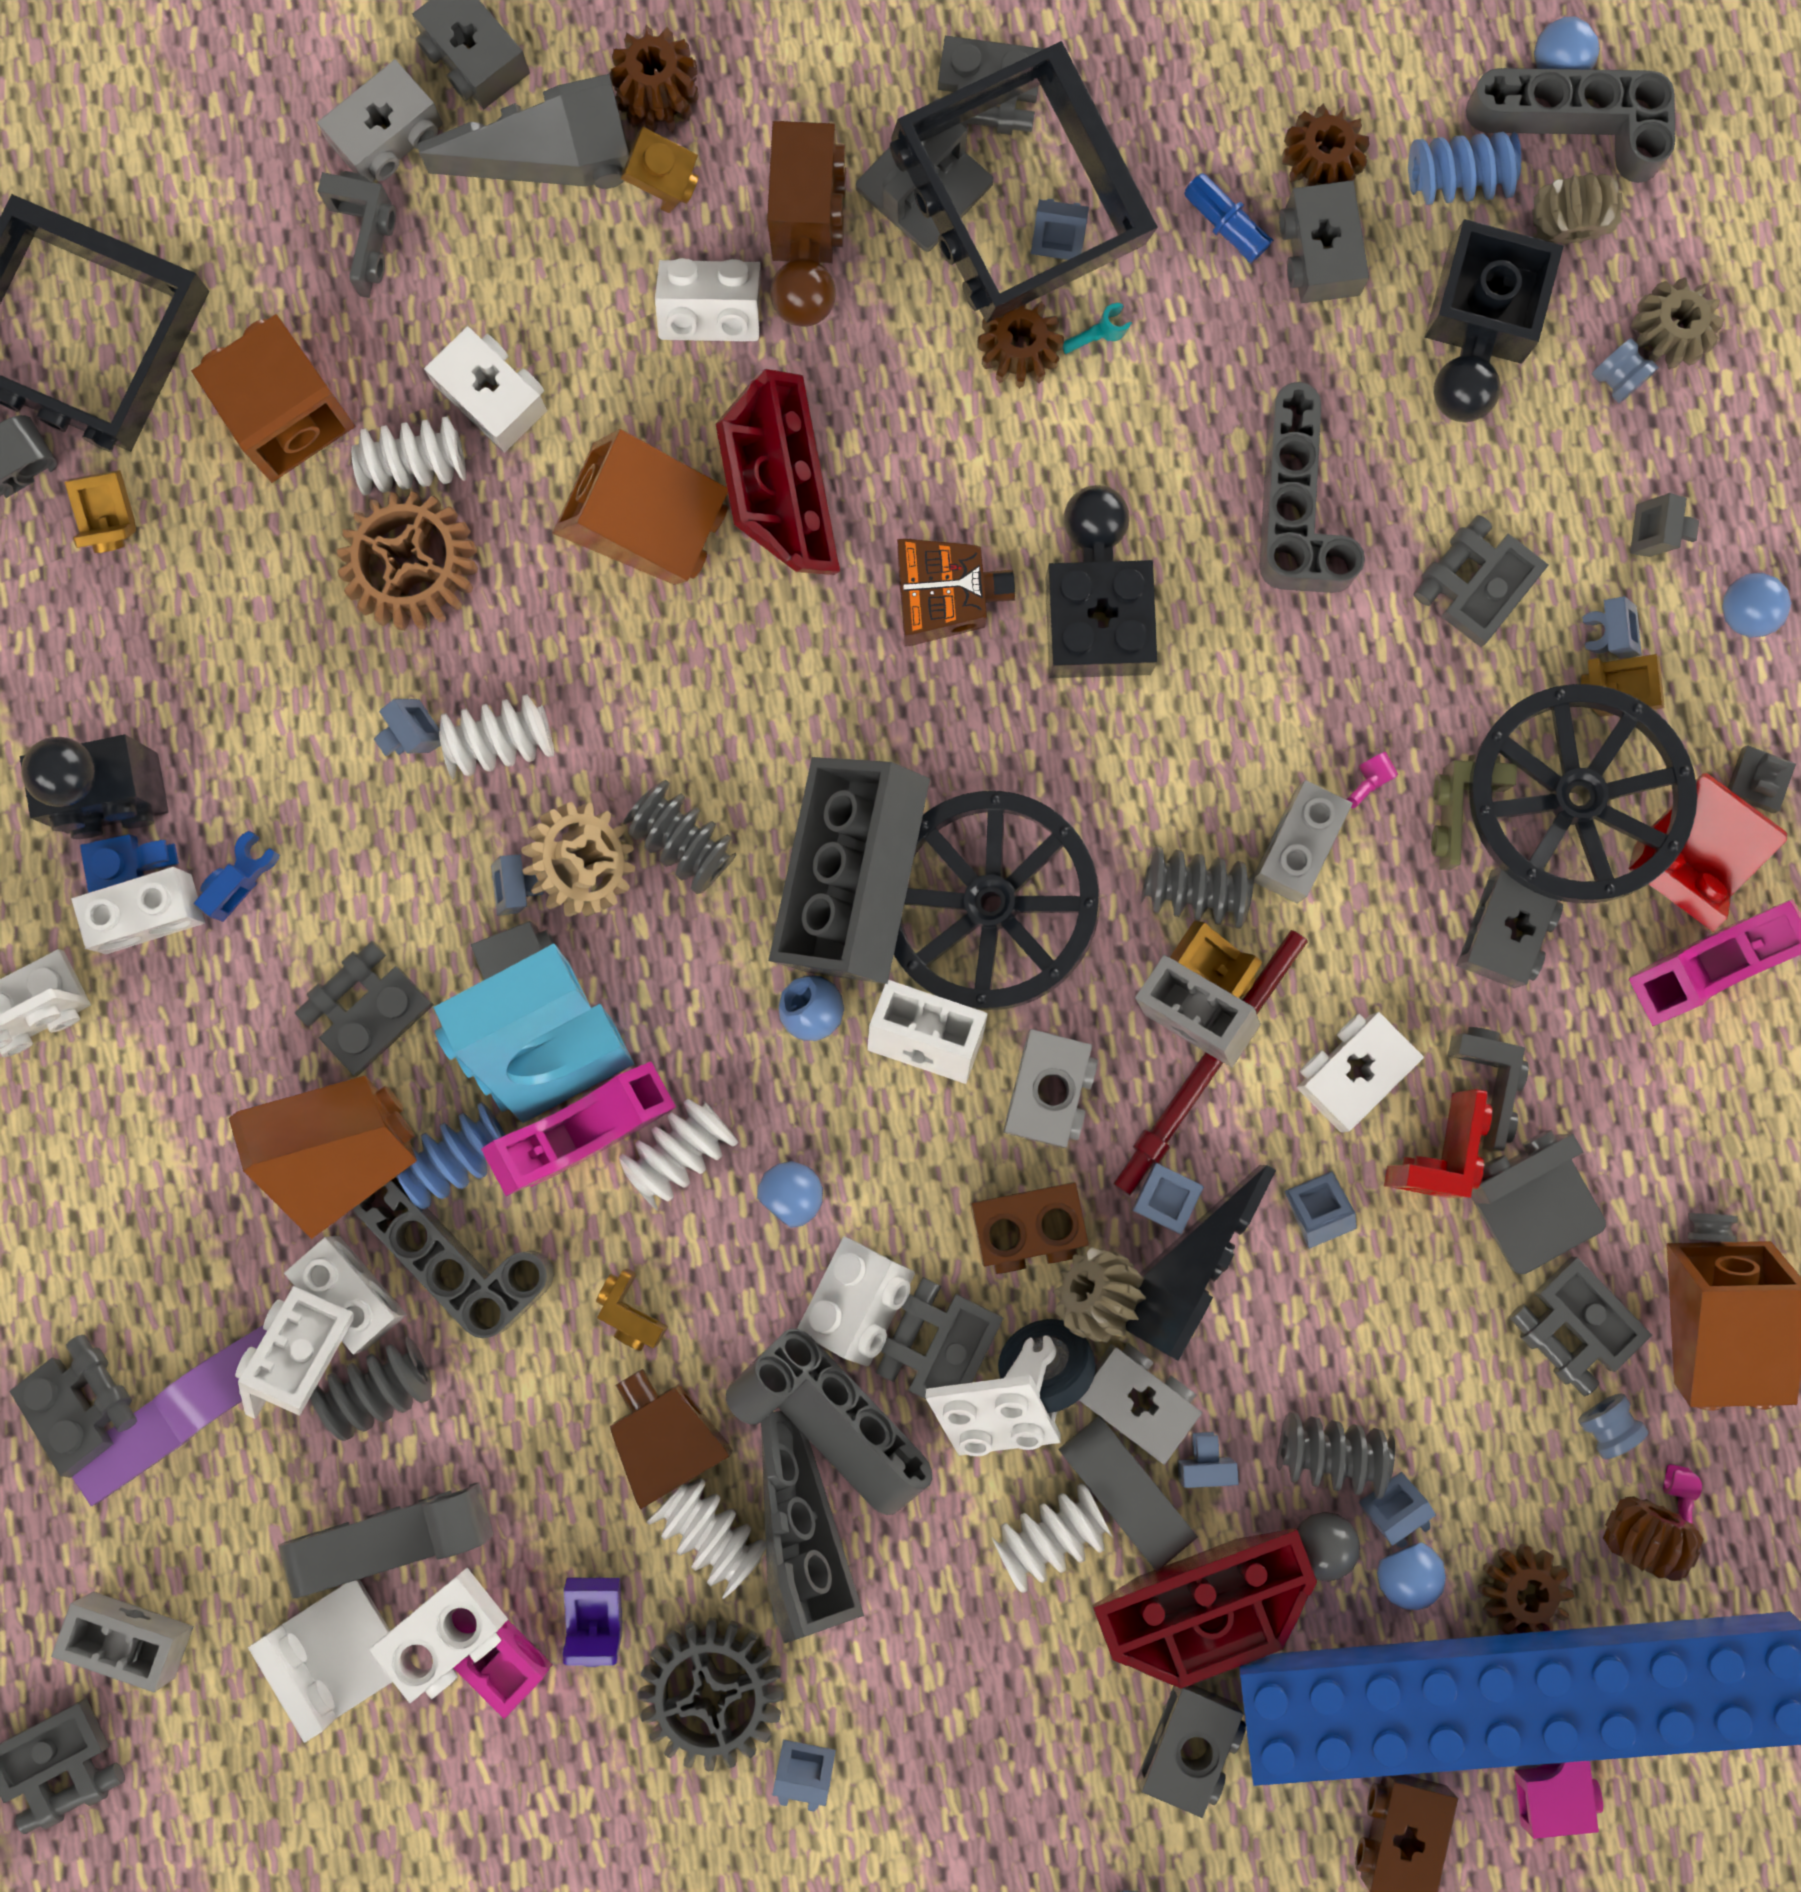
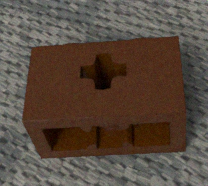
[1355,1775,1459,1892]

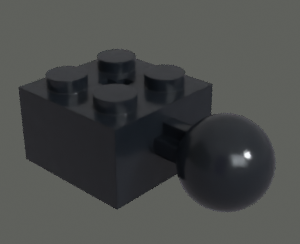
[1424,219,1564,423]
[1045,485,1157,678]
[19,734,169,839]

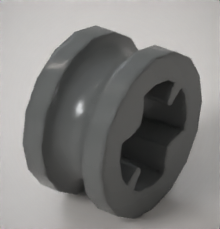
[1687,1213,1738,1243]

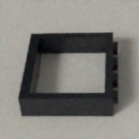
[890,41,1158,323]
[0,194,210,452]

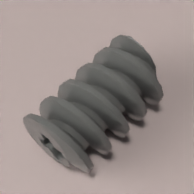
[623,780,736,894]
[1141,846,1255,929]
[310,1337,432,1441]
[1276,1412,1395,1499]

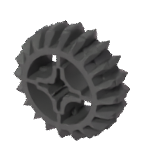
[637,1618,784,1772]

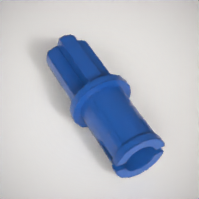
[1184,173,1274,264]

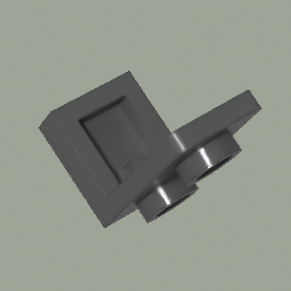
[317,171,396,298]
[1447,1027,1529,1151]

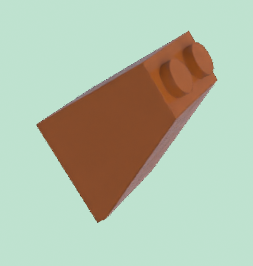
[191,314,356,483]
[552,429,728,585]
[229,1075,417,1239]
[1667,1241,1801,1411]

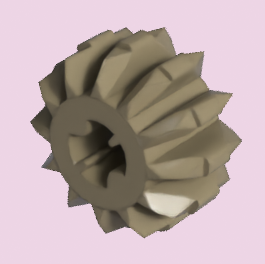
[1532,173,1623,245]
[1630,277,1725,370]
[1053,1247,1146,1343]

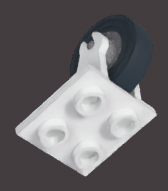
[925,1319,1096,1456]

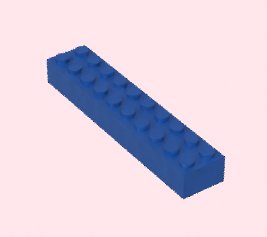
[1239,1611,1801,1786]

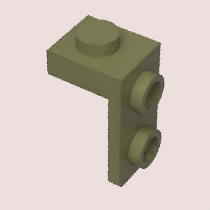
[1431,754,1517,871]

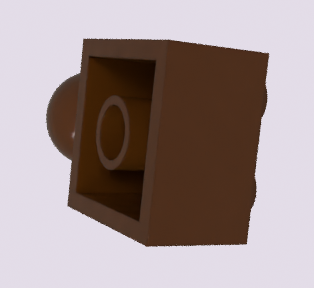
[767,121,847,327]

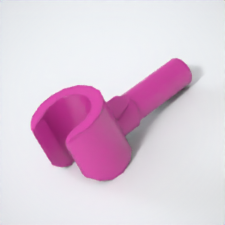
[1346,751,1398,808]
[1663,1464,1702,1524]

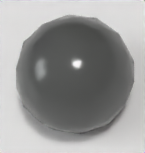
[1297,1512,1360,1582]

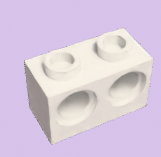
[71,867,205,954]
[284,1236,407,1354]
[368,1568,508,1703]

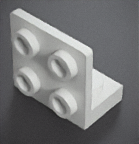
[0,949,91,1057]
[235,1286,353,1419]
[248,1579,393,1743]

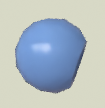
[1534,16,1600,70]
[1722,573,1791,638]
[778,976,844,1041]
[757,1161,823,1228]
[1377,1542,1446,1610]

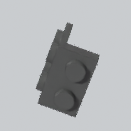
[1471,1130,1606,1274]

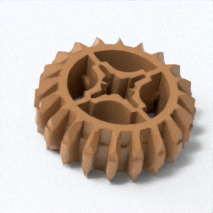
[337,490,478,631]

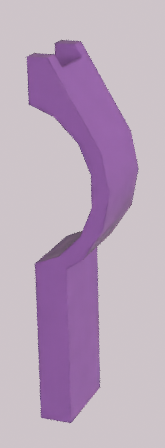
[72,1325,267,1506]

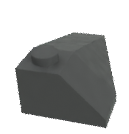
[417,74,629,189]
[761,1411,864,1643]

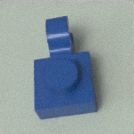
[194,831,280,922]
[80,834,179,893]

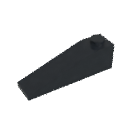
[1126,1165,1276,1361]

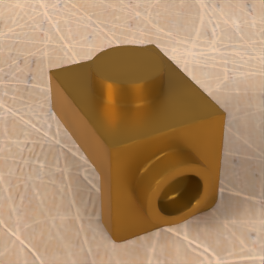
[620,127,699,213]
[64,470,137,553]
[1581,654,1665,717]
[1170,920,1262,998]
[596,1269,668,1351]

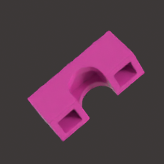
[1514,1761,1603,1839]

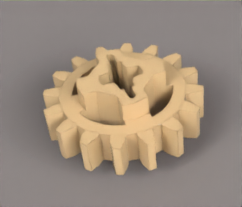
[521,802,635,917]

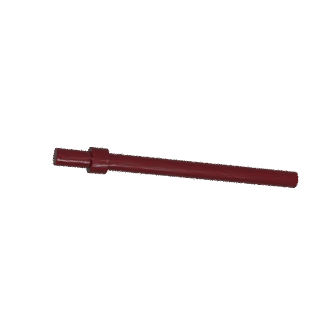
[1113,930,1308,1196]

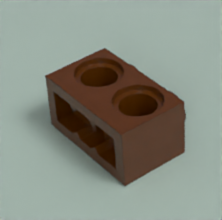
[970,1182,1089,1274]

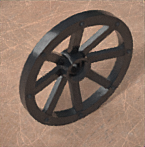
[1469,684,1697,903]
[894,791,1100,1010]

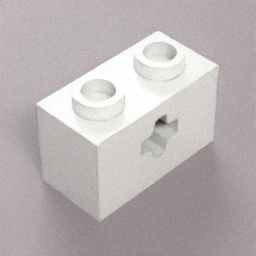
[424,326,547,453]
[867,980,988,1084]
[1296,1012,1424,1132]

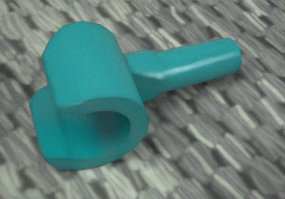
[1062,303,1132,354]

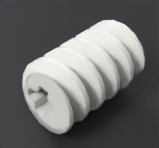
[351,416,466,496]
[439,694,554,780]
[619,1099,739,1211]
[647,1478,766,1599]
[992,1483,1113,1593]

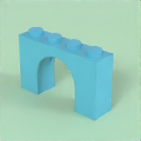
[433,944,634,1123]

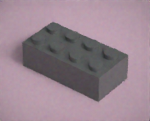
[768,757,930,984]

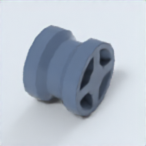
[1592,338,1659,404]
[1578,1393,1649,1459]

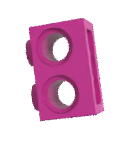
[452,1608,553,1719]

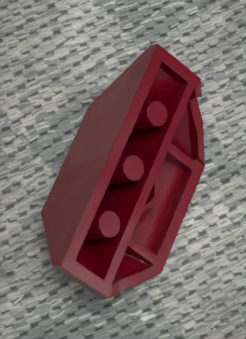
[715,369,840,575]
[1092,1528,1317,1689]

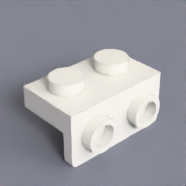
[655,258,761,341]
[797,1236,915,1366]

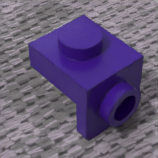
[563,1578,622,1667]

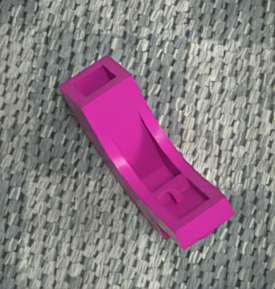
[1629,898,1801,1026]
[481,1062,676,1196]

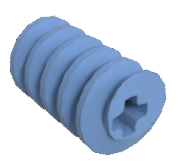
[1408,132,1521,205]
[397,1102,505,1209]

